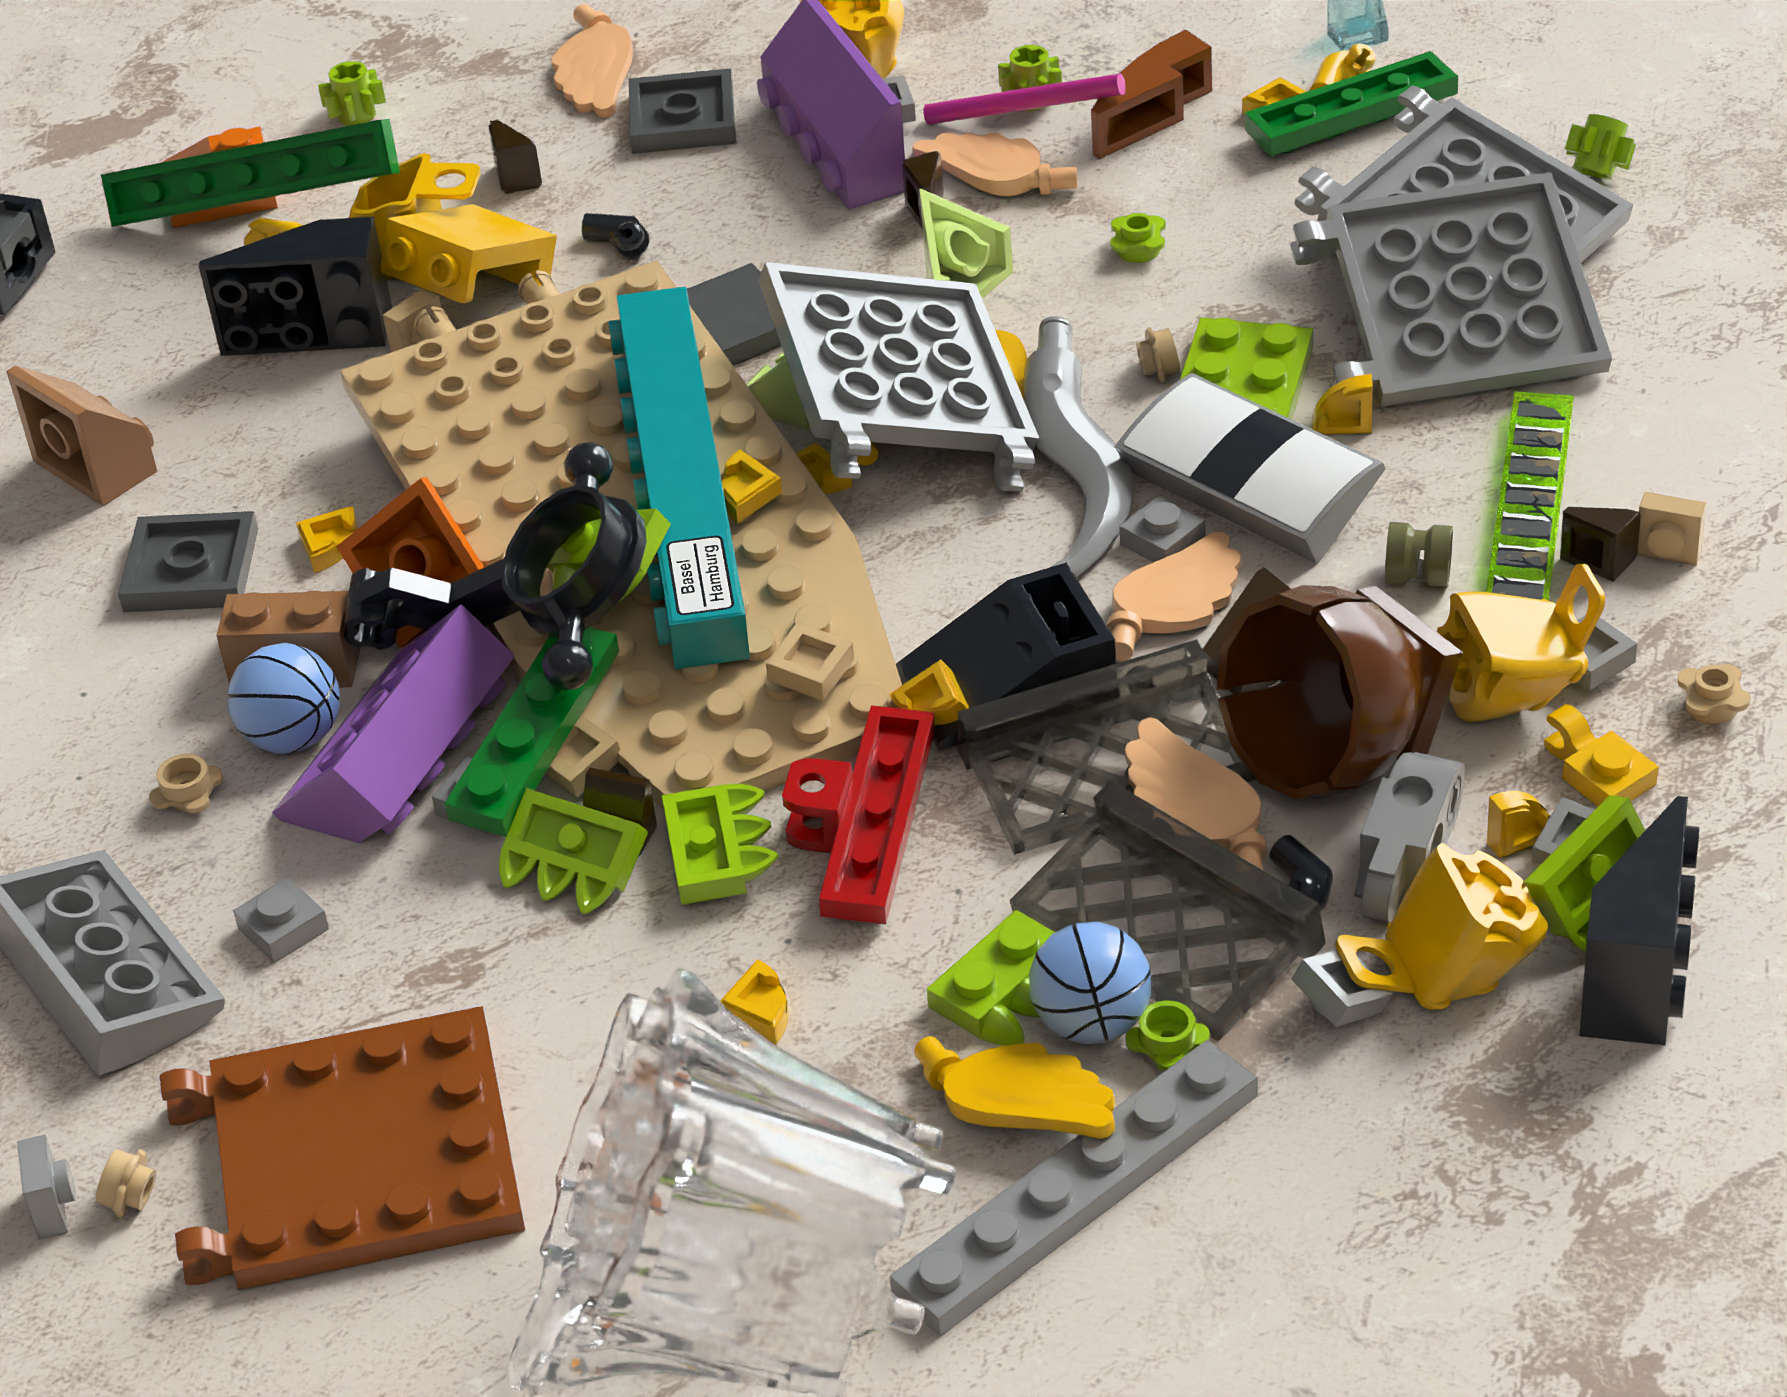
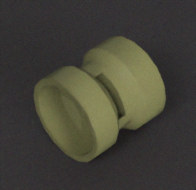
[1385,522,1453,587]

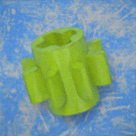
[998,45,1063,111]
[318,61,386,126]
[1564,114,1636,180]

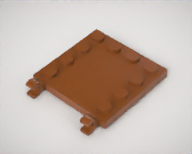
[160,1006,525,1290]

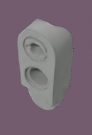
[1354,752,1465,923]

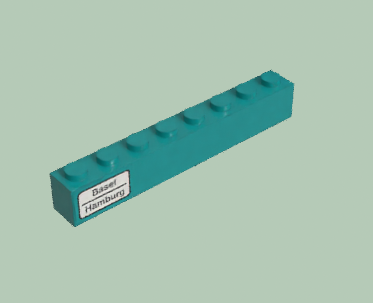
[608,286,750,669]

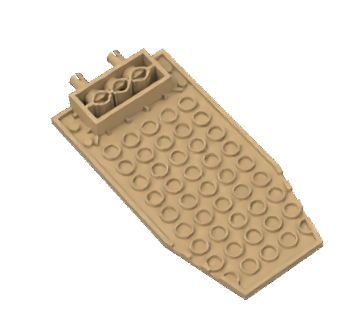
[341,260,902,809]

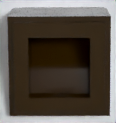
[488,120,542,194]
[902,151,944,229]
[1560,507,1641,582]
[583,767,657,857]

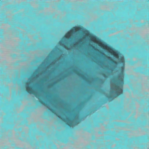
[1327,0,1389,51]

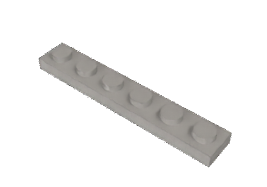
[889,1040,1258,1337]

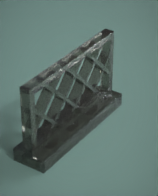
[958,639,1256,855]
[1009,780,1326,1042]

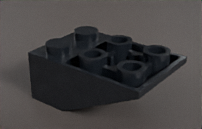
[199,217,392,356]
[896,562,1118,750]
[1579,796,1700,1046]

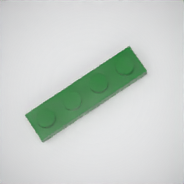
[1245,51,1458,157]
[444,627,620,837]

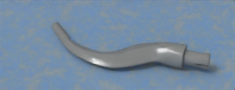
[1023,316,1134,578]

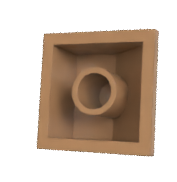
[6,365,157,506]
[216,591,361,688]

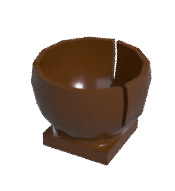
[1216,585,1463,800]

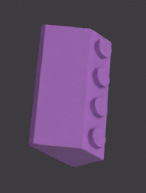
[757,0,905,210]
[271,605,514,843]

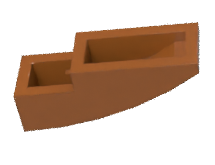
[1091,29,1212,159]

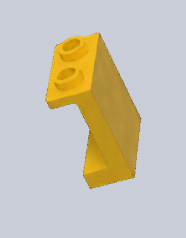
[380,204,557,303]

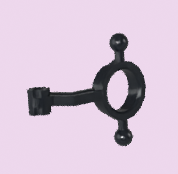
[344,441,647,691]

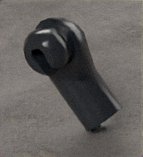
[582,213,650,258]
[1269,835,1333,917]

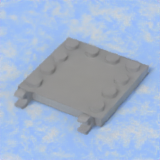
[1294,86,1633,263]
[1290,172,1612,407]
[758,262,1039,492]

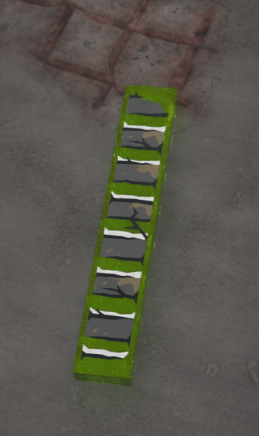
[1486,391,1574,601]

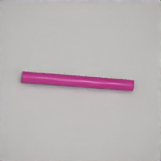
[923,73,1126,125]

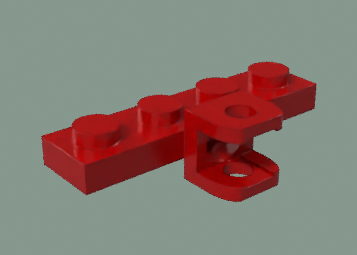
[782,705,935,925]

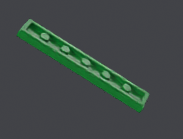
[100,118,400,227]

